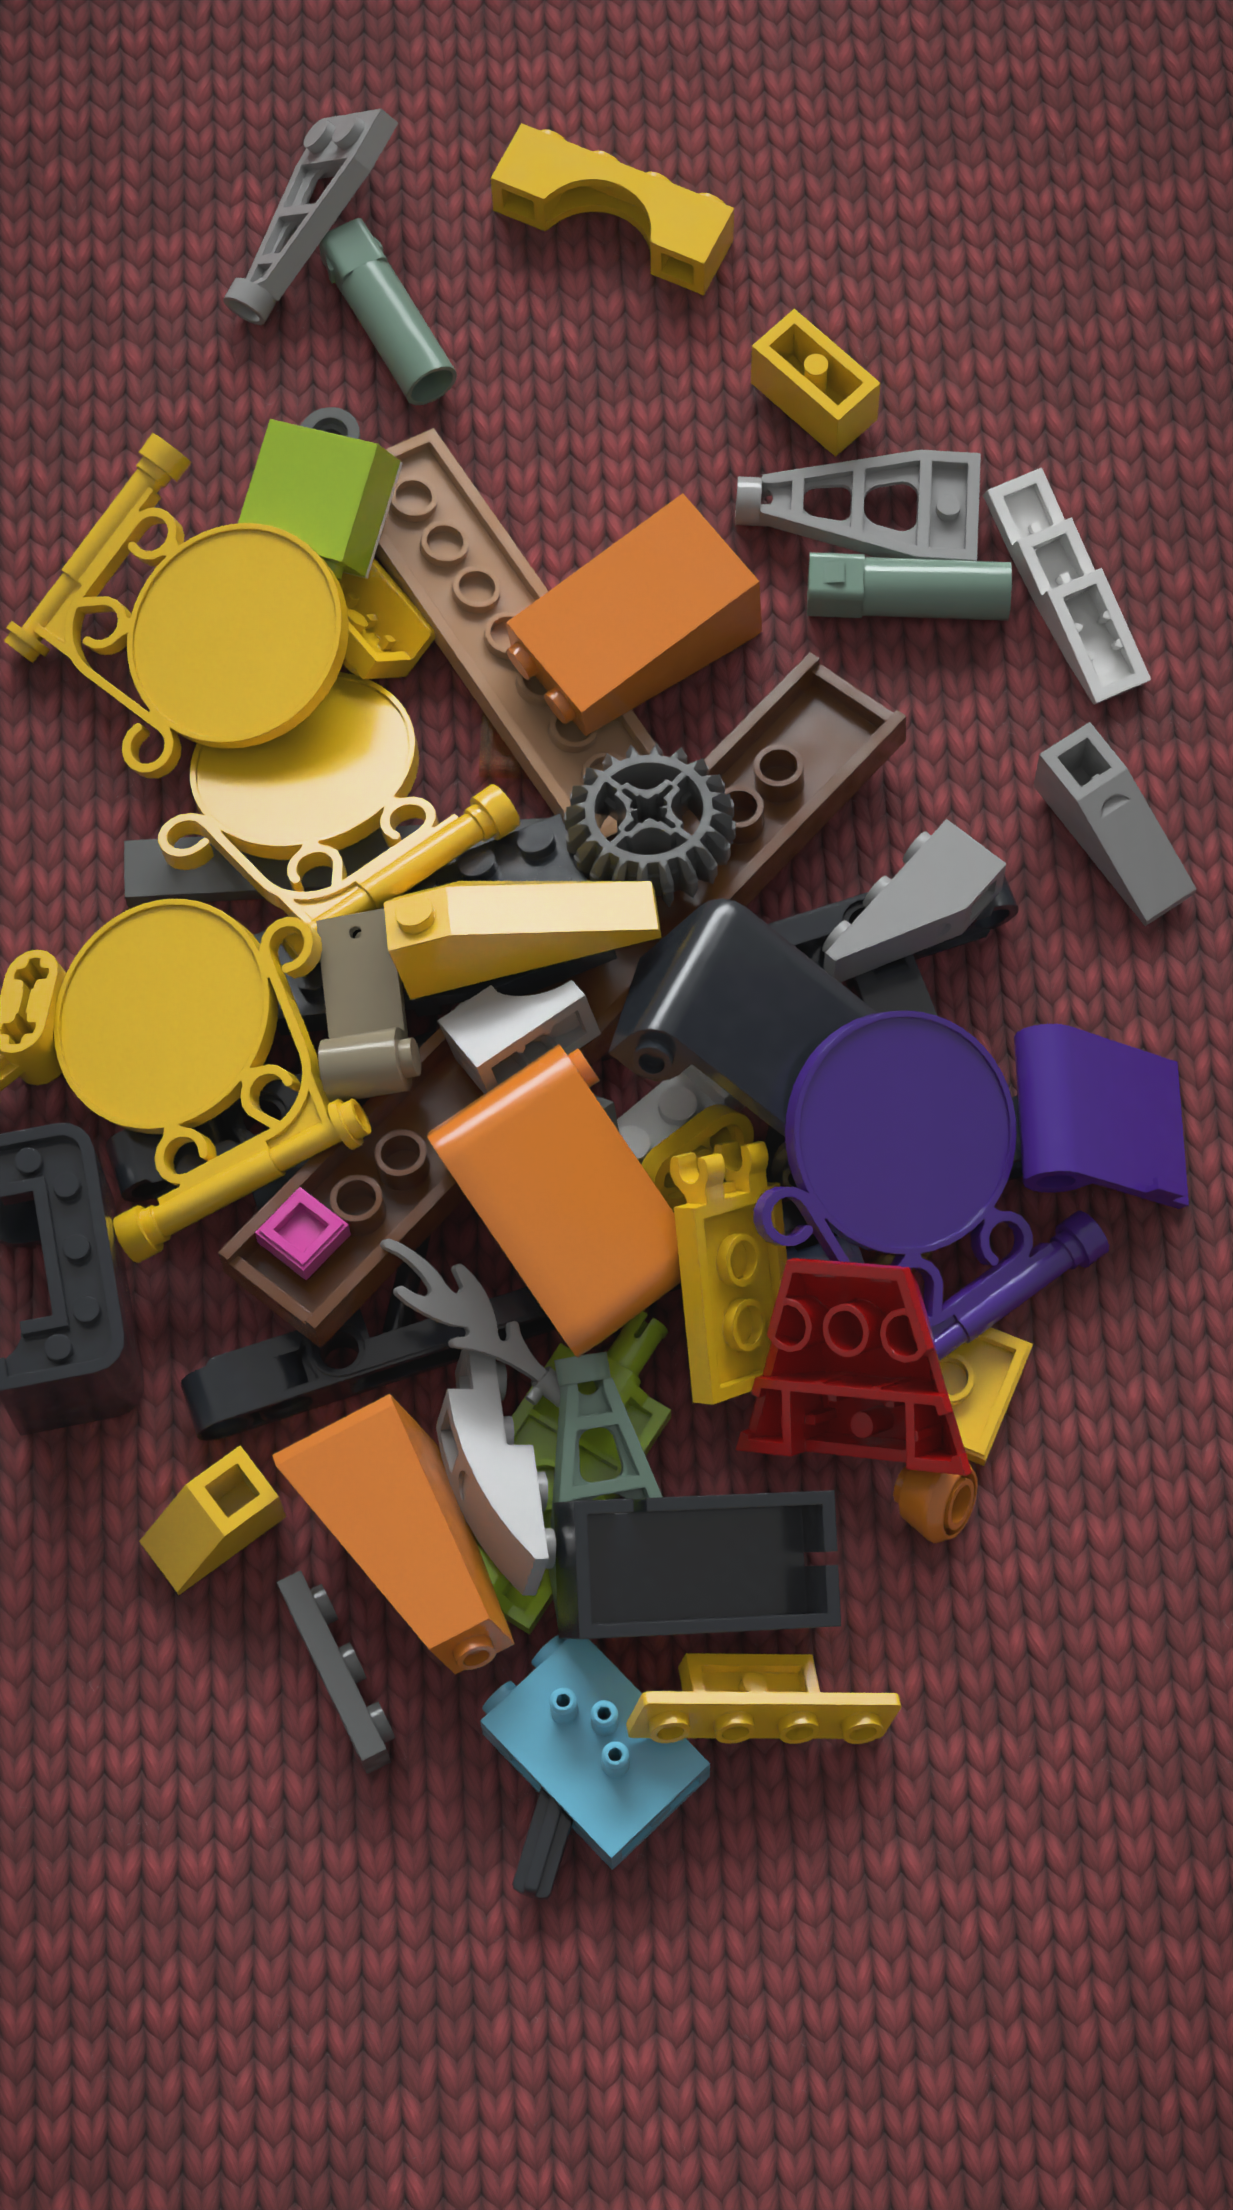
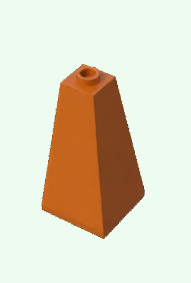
[272,1394,515,1674]

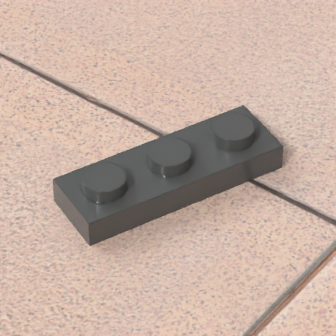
[277,1570,395,1774]

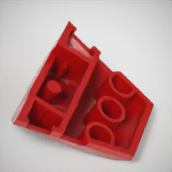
[736,1258,972,1476]

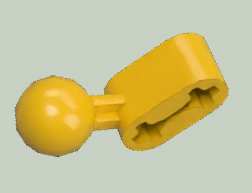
[0,950,66,1103]

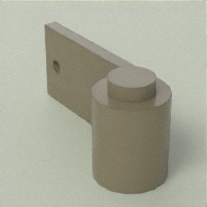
[316,908,421,1102]

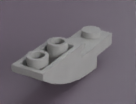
[436,1349,556,1595]

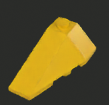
[384,881,661,1000]

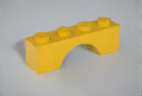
[491,123,734,295]

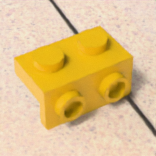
[338,558,435,679]

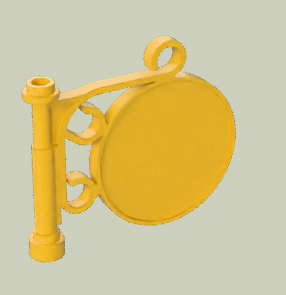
[4,433,349,778]
[158,672,521,964]
[54,899,371,1263]

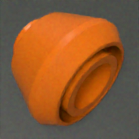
[893,1465,978,1544]

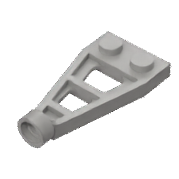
[223,109,398,325]
[735,450,981,561]

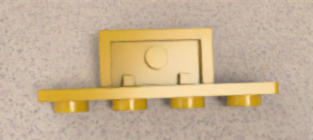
[626,1653,901,1744]

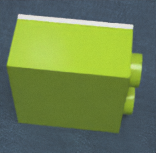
[238,419,403,581]

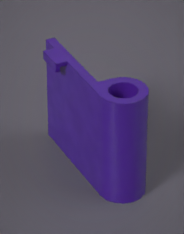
[1014,1024,1189,1209]

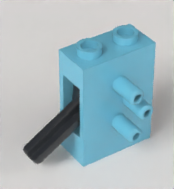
[480,1635,710,1900]

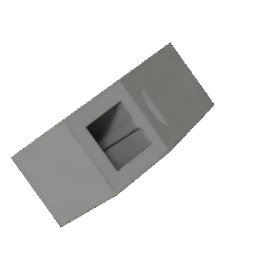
[1033,722,1197,926]
[822,819,1006,982]

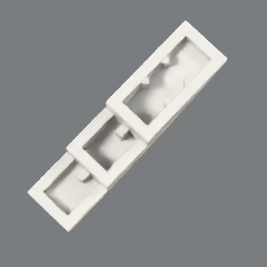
[983,467,1151,705]

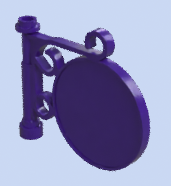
[753,1011,1109,1361]

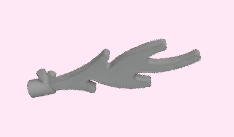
[380,1239,560,1407]

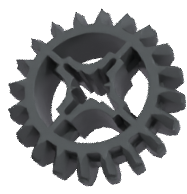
[564,742,736,907]

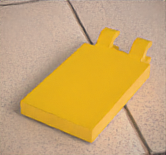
[670,1140,787,1405]

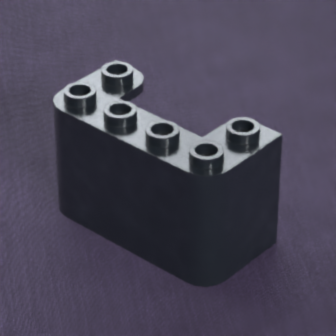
[0,1123,144,1436]

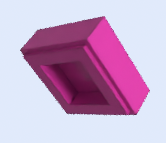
[255,1187,351,1280]

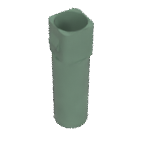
[319,218,457,405]
[807,552,1012,621]

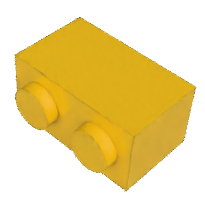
[751,309,881,457]

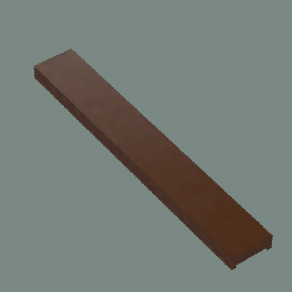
[218,652,906,1348]

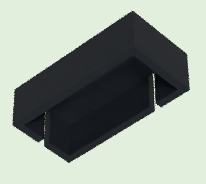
[553,1490,841,1639]

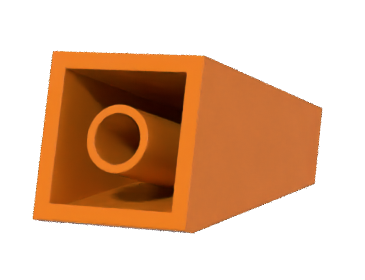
[506,493,762,736]

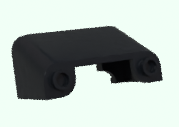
[608,898,877,1188]

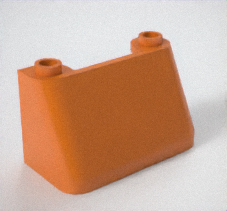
[427,1044,681,1358]

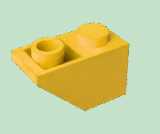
[139,1446,286,1595]

